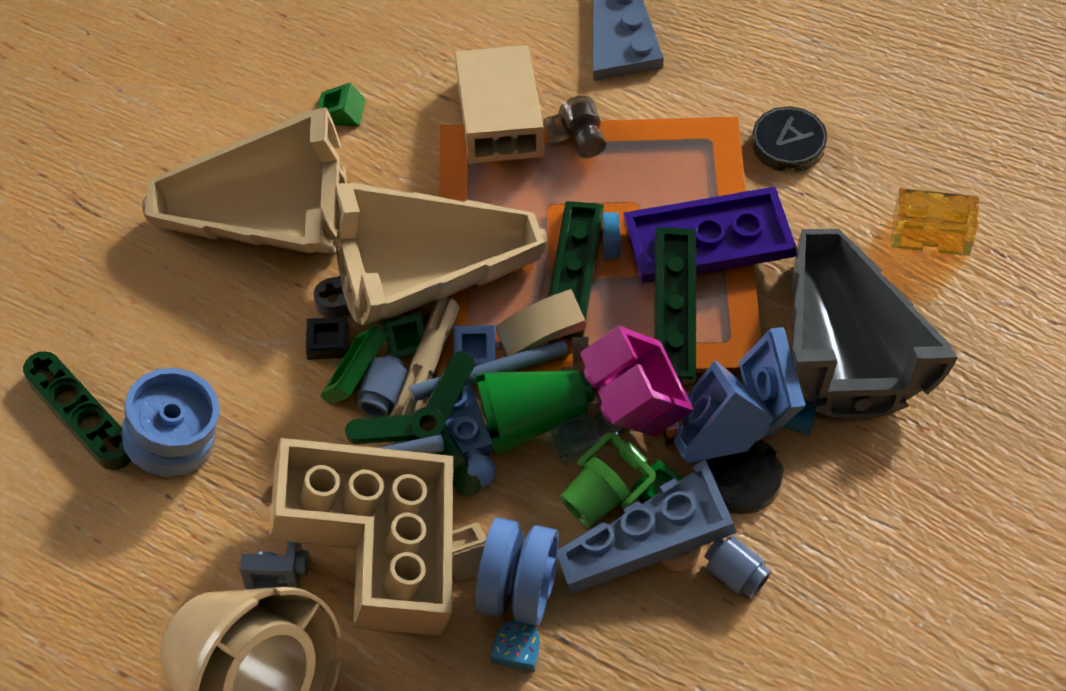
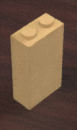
[455,45,544,164]

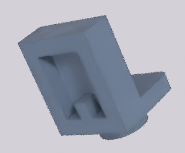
[240,542,309,590]

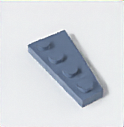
[593,0,664,81]
[557,459,736,594]

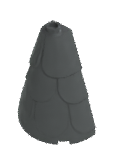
[791,229,958,420]

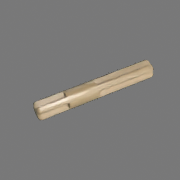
[390,298,459,443]

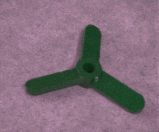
[345,351,481,496]

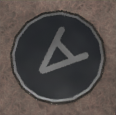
[752,106,828,172]

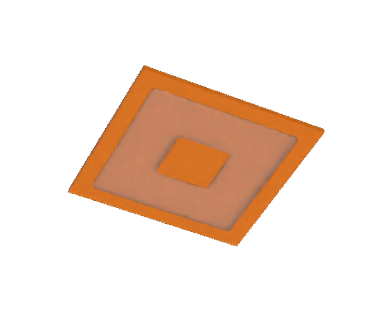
[437,117,762,377]

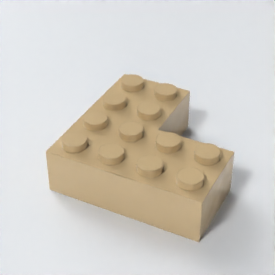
[269,438,453,636]

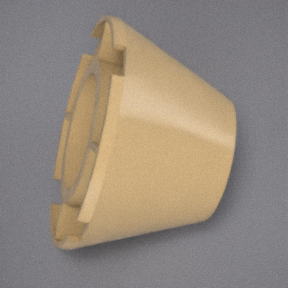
[160,587,341,691]

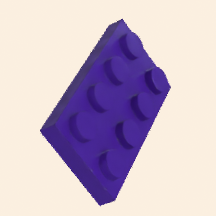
[623,186,797,284]

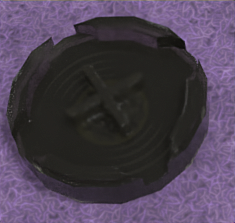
[700,440,784,515]

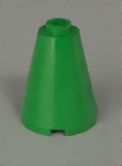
[475,370,595,456]

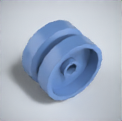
[122,368,220,477]
[475,517,559,626]

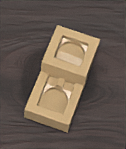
[496,289,586,356]

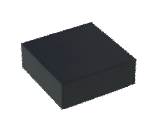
[306,317,348,360]

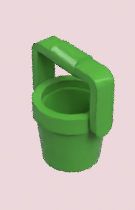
[560,432,656,528]

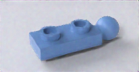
[446,385,496,488]

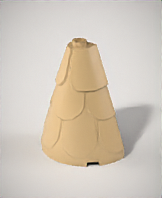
[142,107,347,254]
[334,183,547,325]

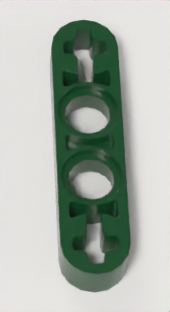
[23,351,131,470]

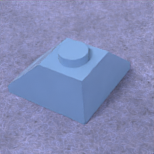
[674,360,774,463]

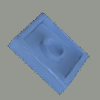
[738,327,805,437]

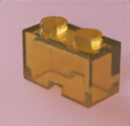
[891,188,979,256]

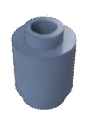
[357,355,408,417]
[704,535,772,599]

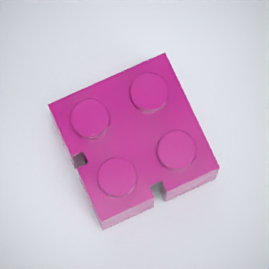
[580,325,694,437]

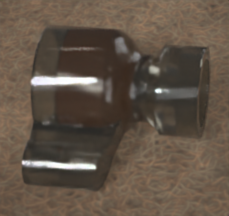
[543,95,606,158]

